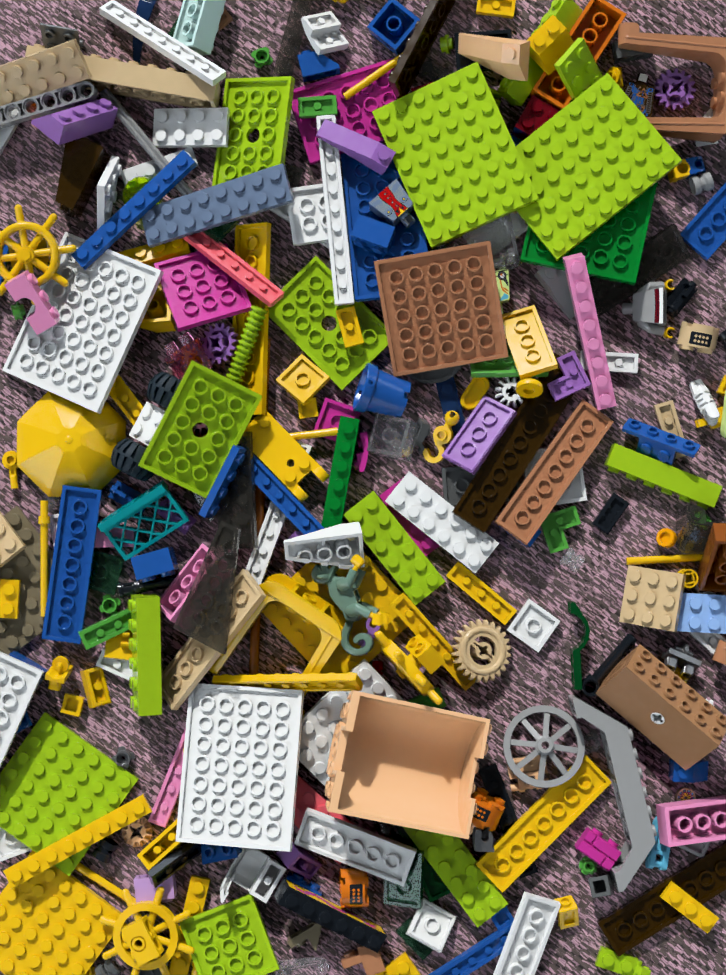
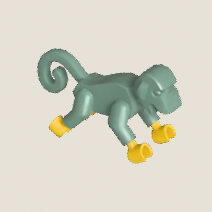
[311,554,391,656]

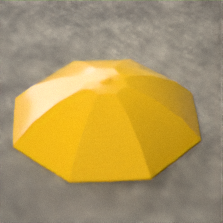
[17,391,126,497]

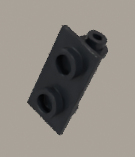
[667,277,698,319]

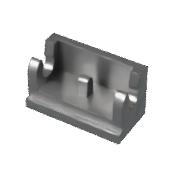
[472,826,494,852]

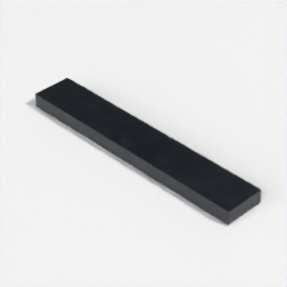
[478,762,538,879]

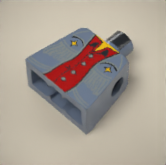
[369,179,415,228]

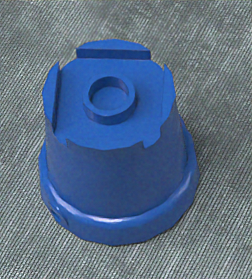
[353,363,411,418]

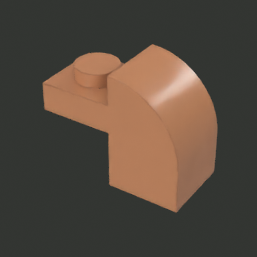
[341,943,386,975]

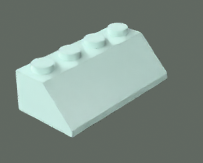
[173,0,226,56]

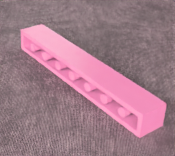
[562,252,617,410]

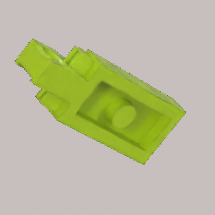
[595,946,651,975]

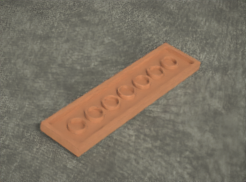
[495,399,614,545]

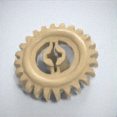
[451,619,511,683]

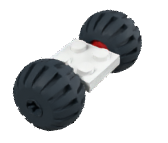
[111,372,181,481]

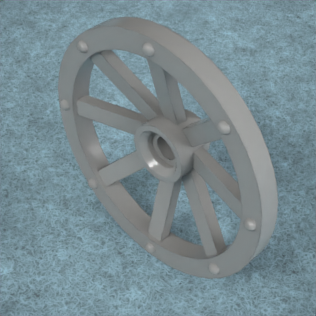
[503,705,585,788]

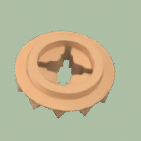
[122,817,153,847]

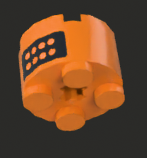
[471,787,505,831]
[339,868,369,908]

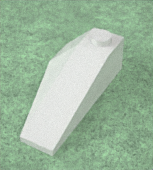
[284,522,365,569]

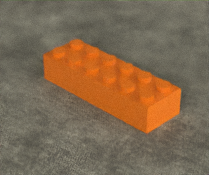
[530,0,627,110]

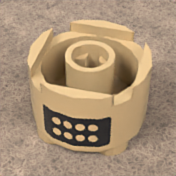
[677,321,720,355]

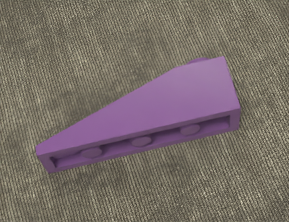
[316,119,396,175]

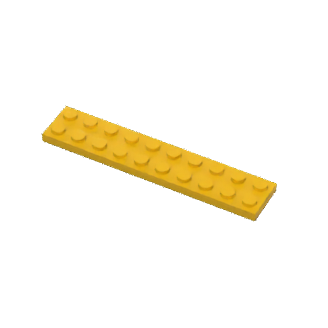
[232,222,271,415]

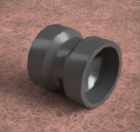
[95,957,122,975]

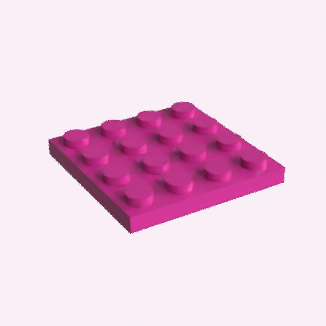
[154,243,252,332]

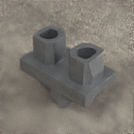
[661,643,702,678]

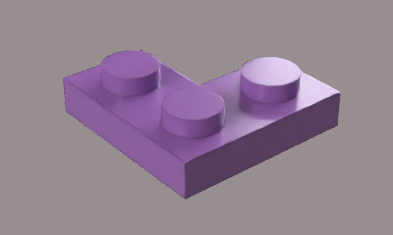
[547,350,591,402]

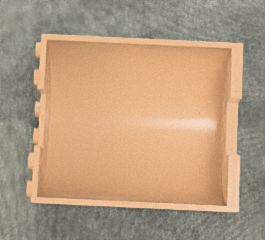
[325,690,492,839]

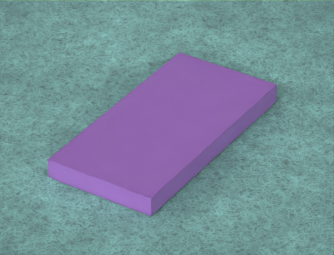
[442,395,517,475]

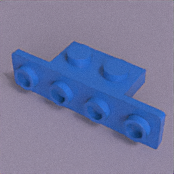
[622,418,701,466]

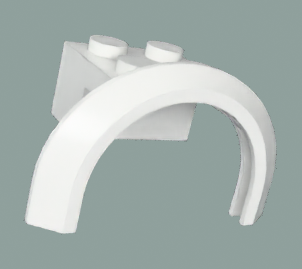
[220,848,286,903]

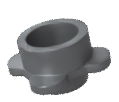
[112,746,135,769]

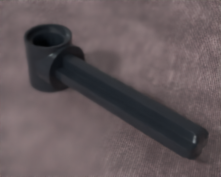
[581,634,637,697]

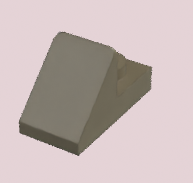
[287,922,322,951]

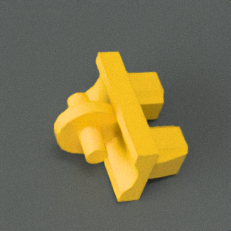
[45,656,74,691]

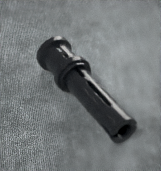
[118,575,176,599]

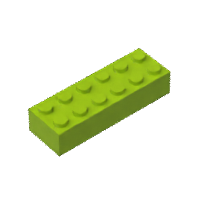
[343,491,446,606]
[128,594,162,716]

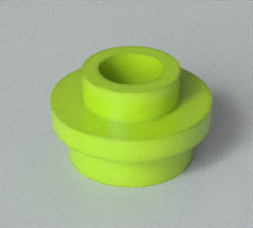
[440,34,454,54]

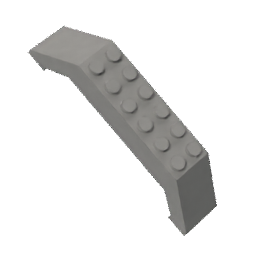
[567,694,657,892]

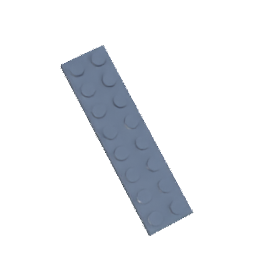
[142,163,294,248]

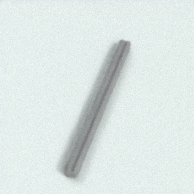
[100,88,193,196]

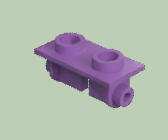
[157,497,197,535]

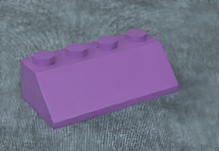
[31,98,118,145]

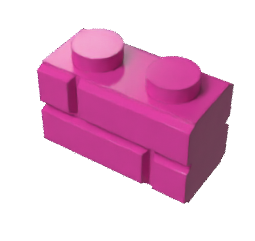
[574,827,621,871]

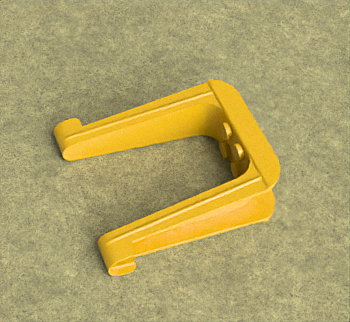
[208,574,346,716]

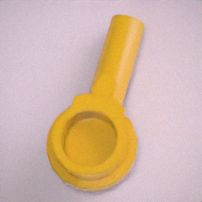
[2,451,19,489]

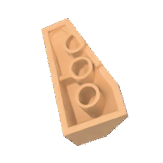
[458,33,530,81]

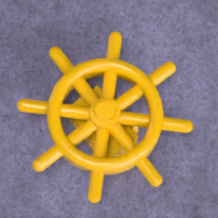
[0,204,77,305]
[374,631,446,705]
[99,886,195,975]

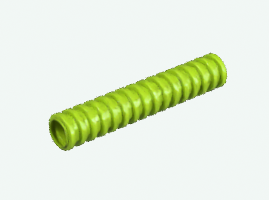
[226,305,268,384]

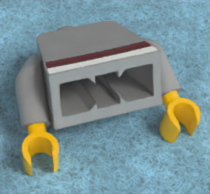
[622,279,675,339]

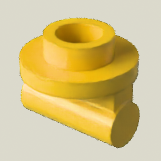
[606,67,624,88]

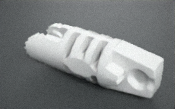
[689,379,720,426]

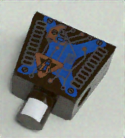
[624,73,655,117]

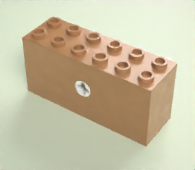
[596,644,726,770]

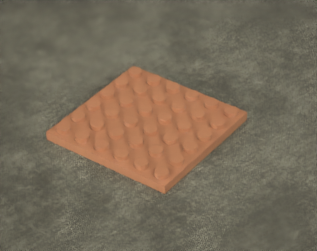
[374,241,509,377]

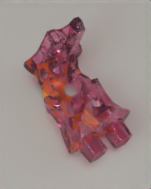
[164,332,212,380]

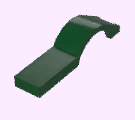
[568,602,590,690]

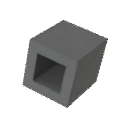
[588,875,615,898]

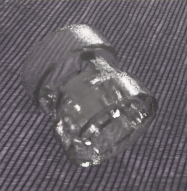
[559,547,586,573]

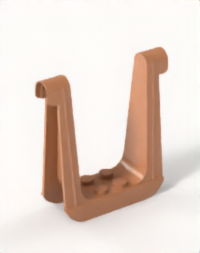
[618,22,726,143]

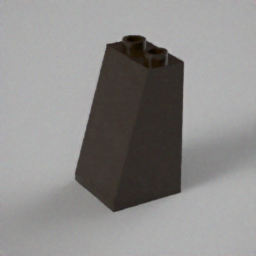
[55,138,110,218]

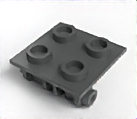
[40,23,84,50]

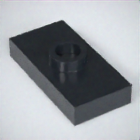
[591,493,630,535]

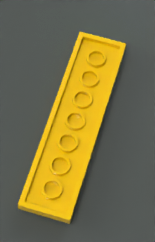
[475,754,612,893]

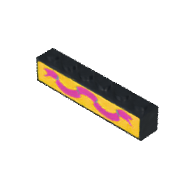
[274,878,387,953]

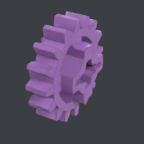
[654,68,696,112]
[200,323,239,365]

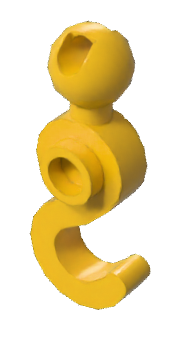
[423,411,460,463]

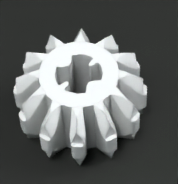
[495,377,524,408]

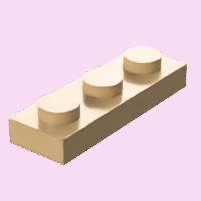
[653,400,686,459]

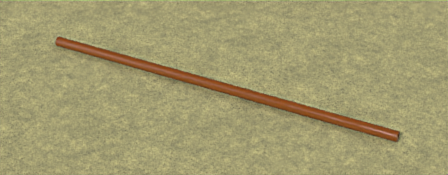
[249,339,271,675]

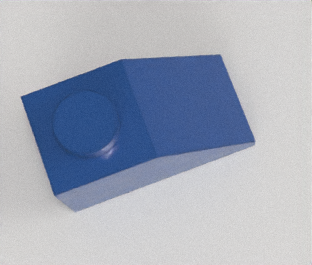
[297,50,340,83]
[668,758,709,783]

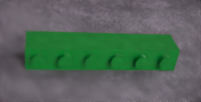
[321,416,360,528]

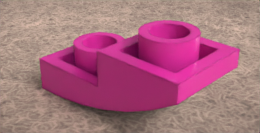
[353,432,369,473]

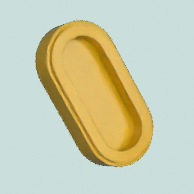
[460,377,490,410]

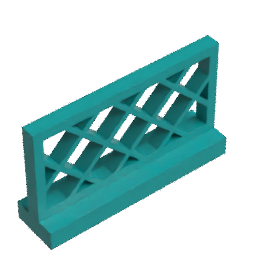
[97,480,189,561]

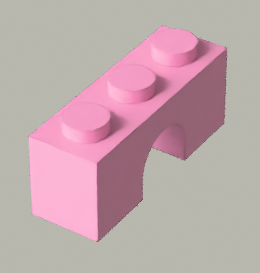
[4,270,60,335]

